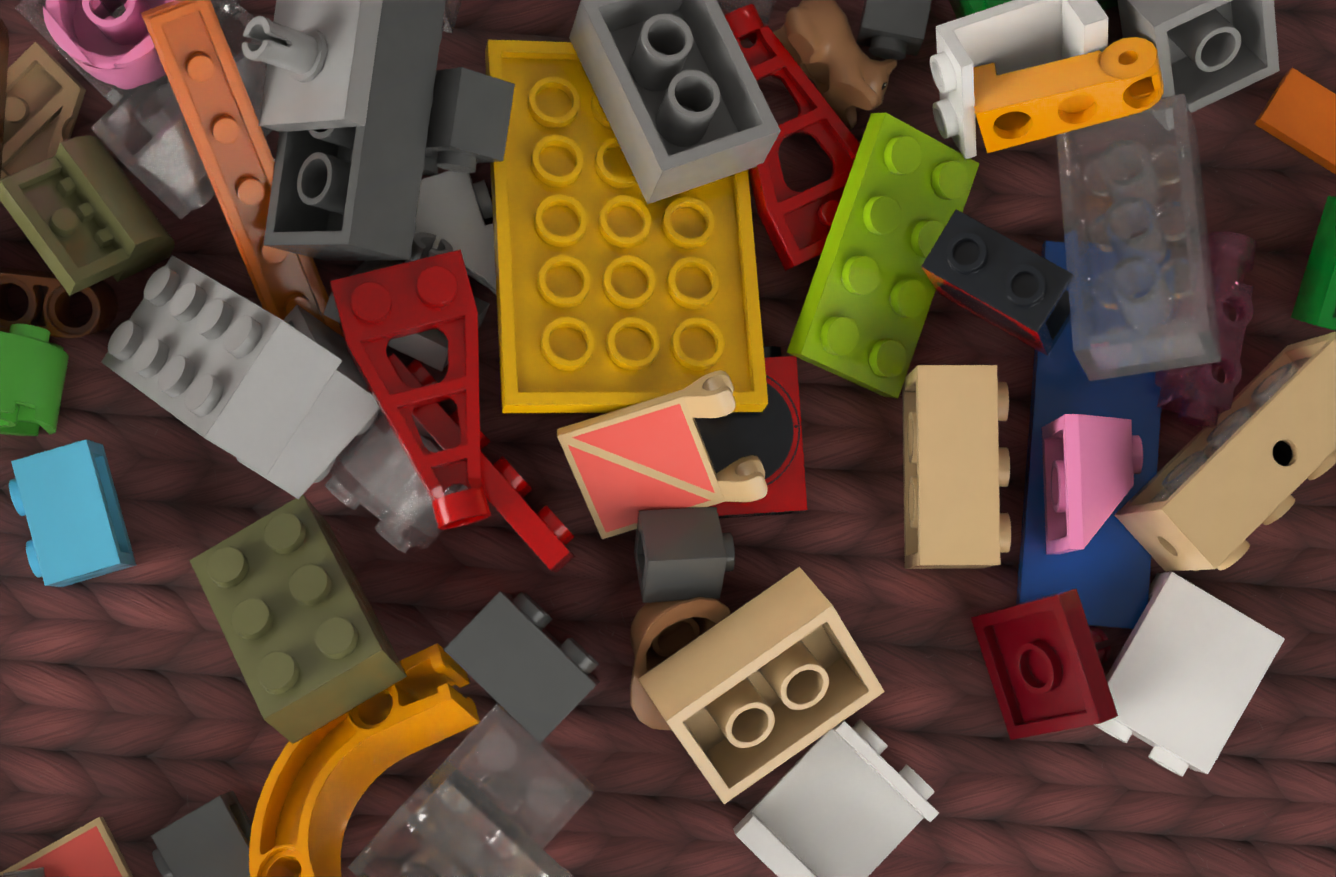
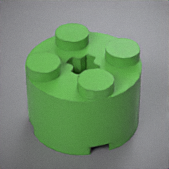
[0,324,69,436]

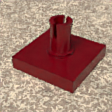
[971,589,1118,740]

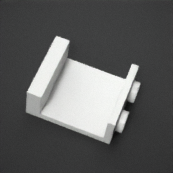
[930,0,1109,160]
[733,719,939,877]

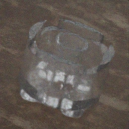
[325,409,468,553]

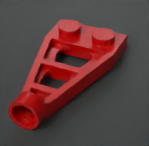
[724,4,860,271]
[330,249,491,530]

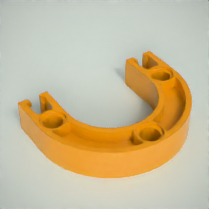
[249,643,480,877]

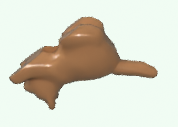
[773,0,897,131]

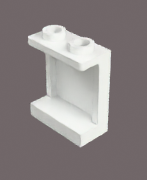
[1094,572,1285,777]

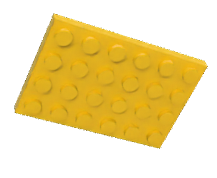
[485,40,768,413]

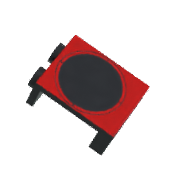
[921,209,1081,356]
[695,346,808,519]

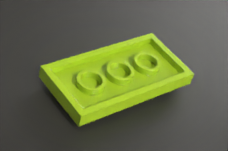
[787,112,980,398]

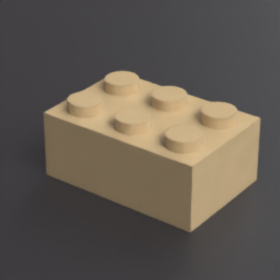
[902,365,1011,569]
[638,566,885,804]

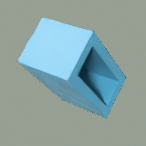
[9,439,136,587]

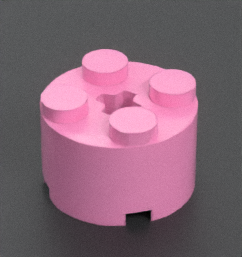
[43,0,174,90]

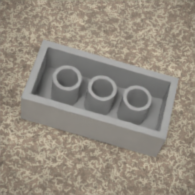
[101,255,343,475]

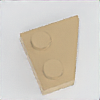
[1,42,86,179]

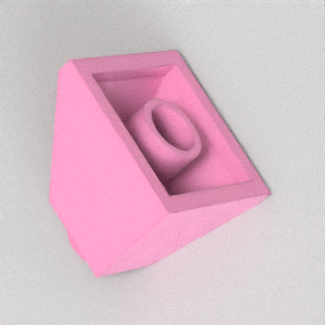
[1042,414,1143,555]

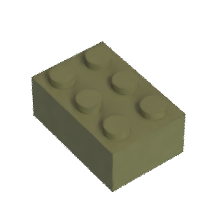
[189,495,407,744]

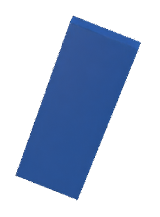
[1016,241,1172,629]

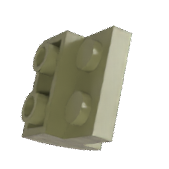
[0,135,175,296]

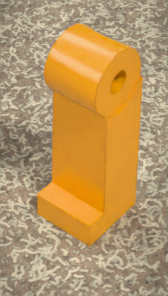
[973,37,1164,153]

